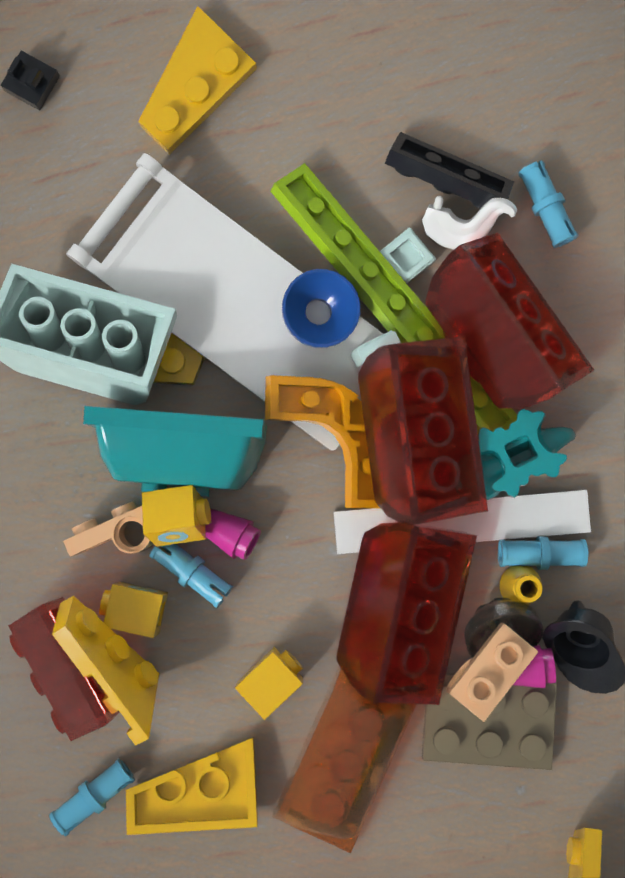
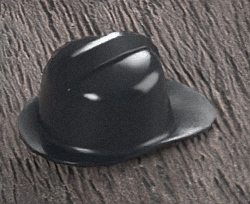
[542,600,625,694]

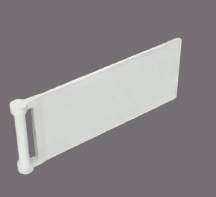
[66,153,405,451]

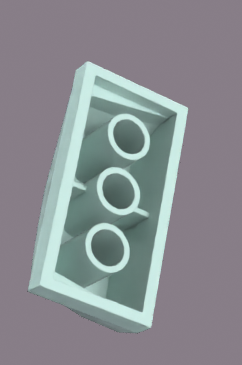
[0,264,177,405]

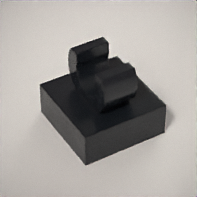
[0,50,60,111]

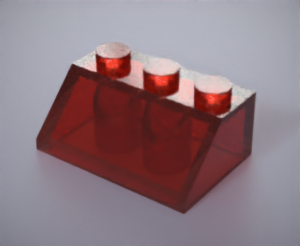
[8,597,119,741]

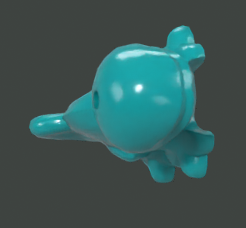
[452,409,576,501]

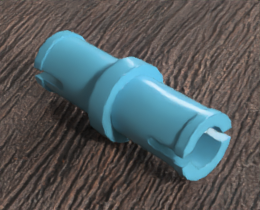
[518,160,579,248]
[498,536,588,570]
[149,544,233,608]
[49,758,135,837]

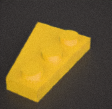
[138,6,257,155]

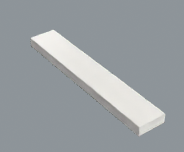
[333,490,591,554]

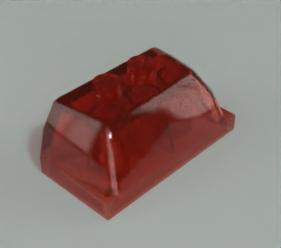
[425,233,595,409]
[358,336,488,525]
[336,522,477,705]

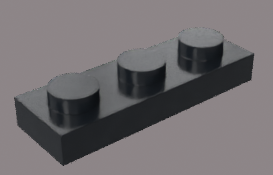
[385,132,514,209]

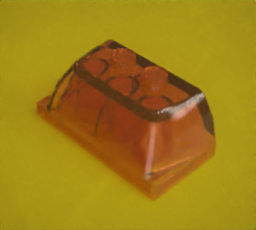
[272,657,421,853]

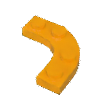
[265,375,391,508]

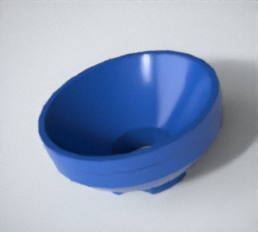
[282,269,360,348]

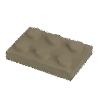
[422,672,557,770]

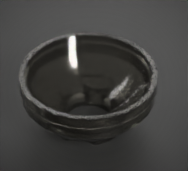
[464,598,543,658]

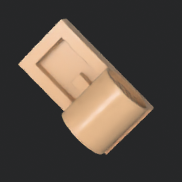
[63,501,153,557]
[447,623,539,722]

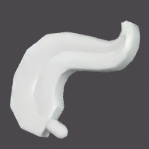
[422,196,517,251]

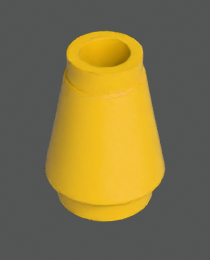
[499,566,542,607]

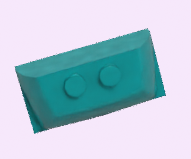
[83,406,267,497]

